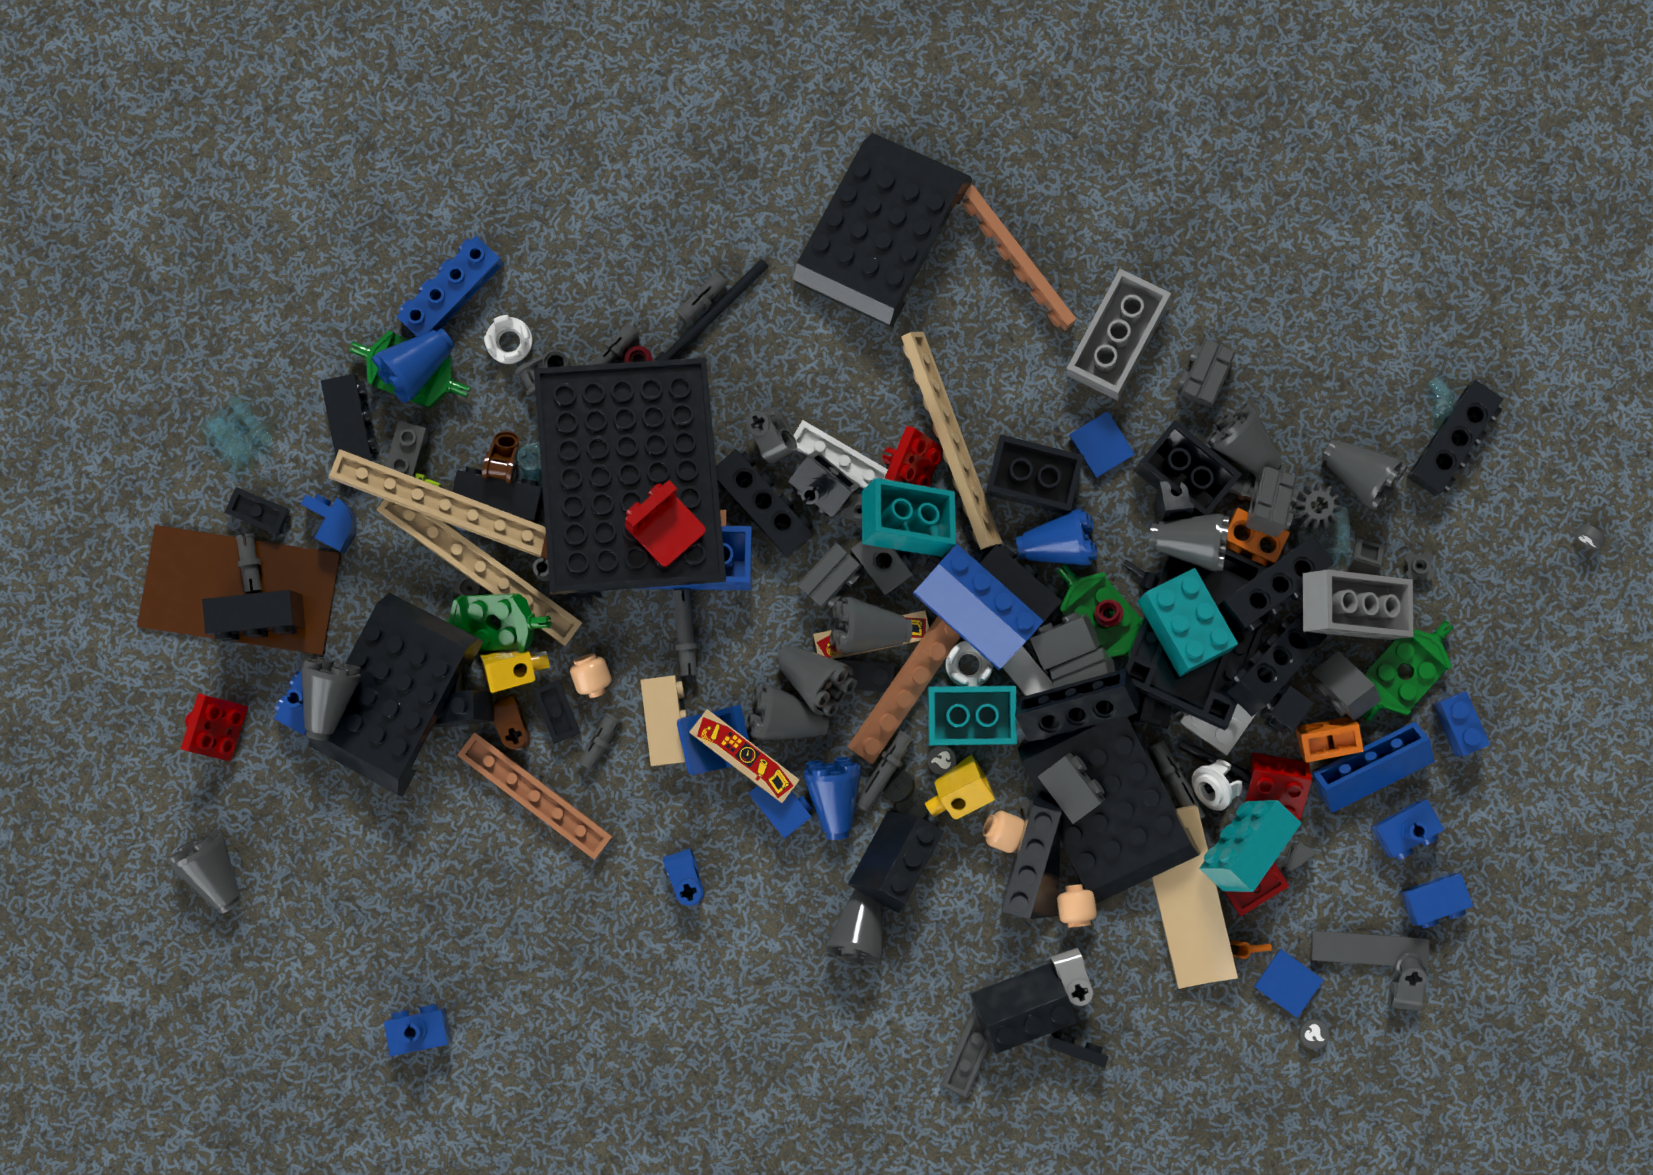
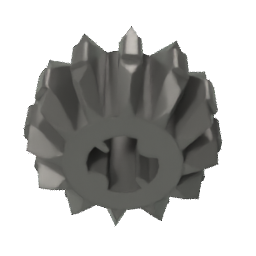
[1292,482,1342,532]

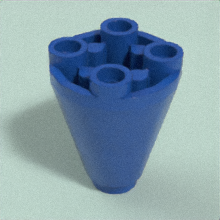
[371,328,455,404]
[1016,508,1098,565]
[804,757,861,840]

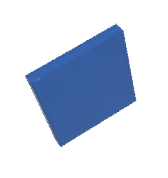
[1069,411,1135,478]
[1253,949,1324,1018]

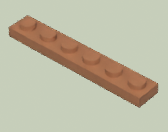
[962,185,1076,331]
[847,616,961,765]
[457,732,613,860]

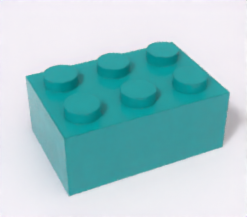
[862,478,956,557]
[1137,568,1238,677]
[927,686,1017,746]
[1199,800,1301,892]

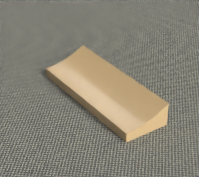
[1152,805,1238,989]

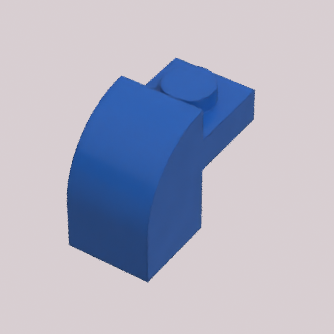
[301,494,357,554]

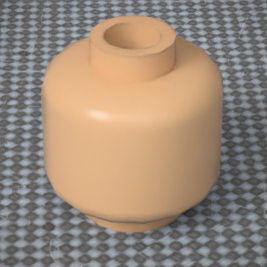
[570,653,612,698]
[983,811,1025,853]
[1057,884,1097,928]

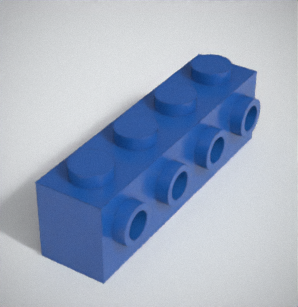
[397,235,504,337]
[1312,722,1435,813]

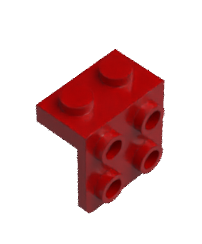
[625,480,706,567]

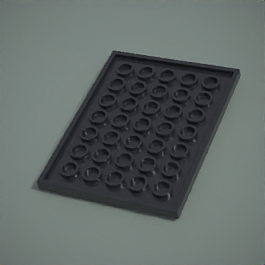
[534,358,726,595]

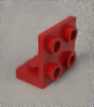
[1245,752,1312,821]

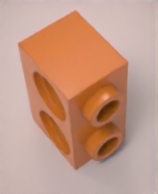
[1226,508,1290,566]
[1295,716,1364,763]

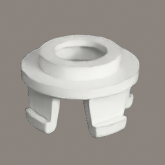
[484,315,533,364]
[945,641,993,686]
[1192,759,1242,811]

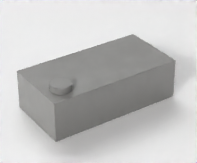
[1067,269,1171,401]
[1303,570,1414,640]

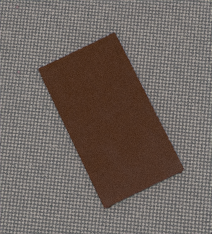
[137,525,341,655]

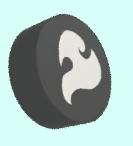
[1574,524,1606,550]
[927,746,956,775]
[1298,1019,1329,1049]

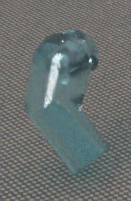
[1427,376,1455,420]

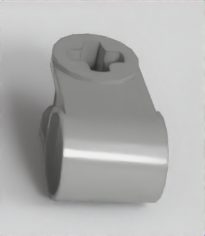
[1049,948,1093,1006]

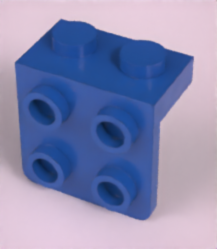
[677,705,749,775]

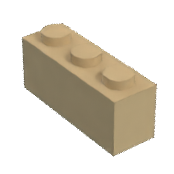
[641,675,687,766]

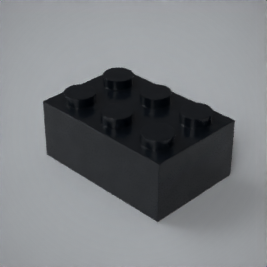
[984,434,1084,514]
[202,590,305,642]

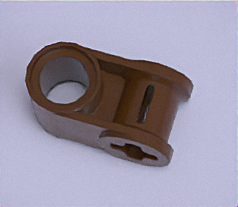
[482,431,519,484]
[492,693,530,751]

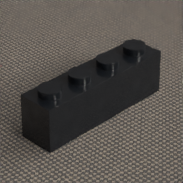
[1002,793,1062,919]

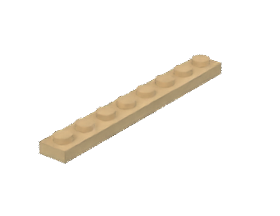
[901,332,1002,550]
[328,449,546,558]
[377,499,582,647]

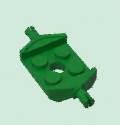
[349,330,471,409]
[1057,564,1142,657]
[444,593,552,653]
[1361,620,1454,723]

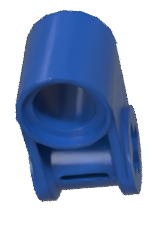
[663,848,704,906]

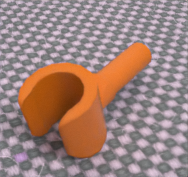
[1230,940,1272,959]

